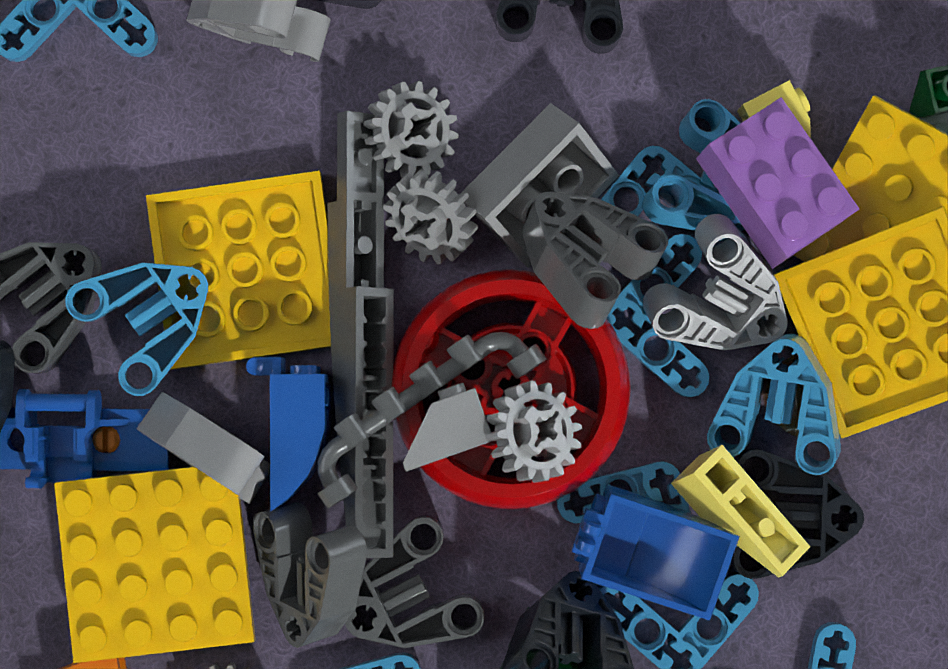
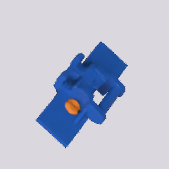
[0,389,169,489]

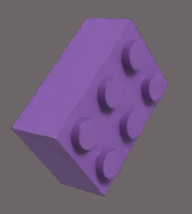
[696,97,859,269]

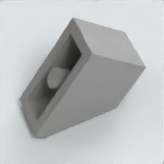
[403,383,491,471]

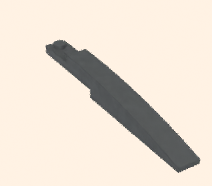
[328,111,394,558]

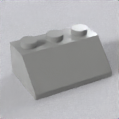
[460,103,619,268]

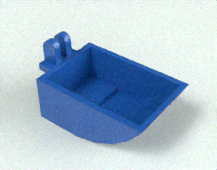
[246,357,331,512]
[571,484,740,621]

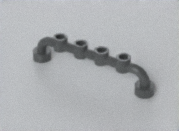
[318,332,547,509]

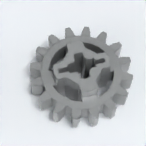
[364,81,459,178]
[383,169,478,264]
[486,381,582,483]

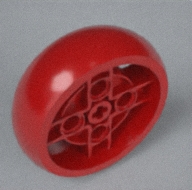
[392,269,631,509]

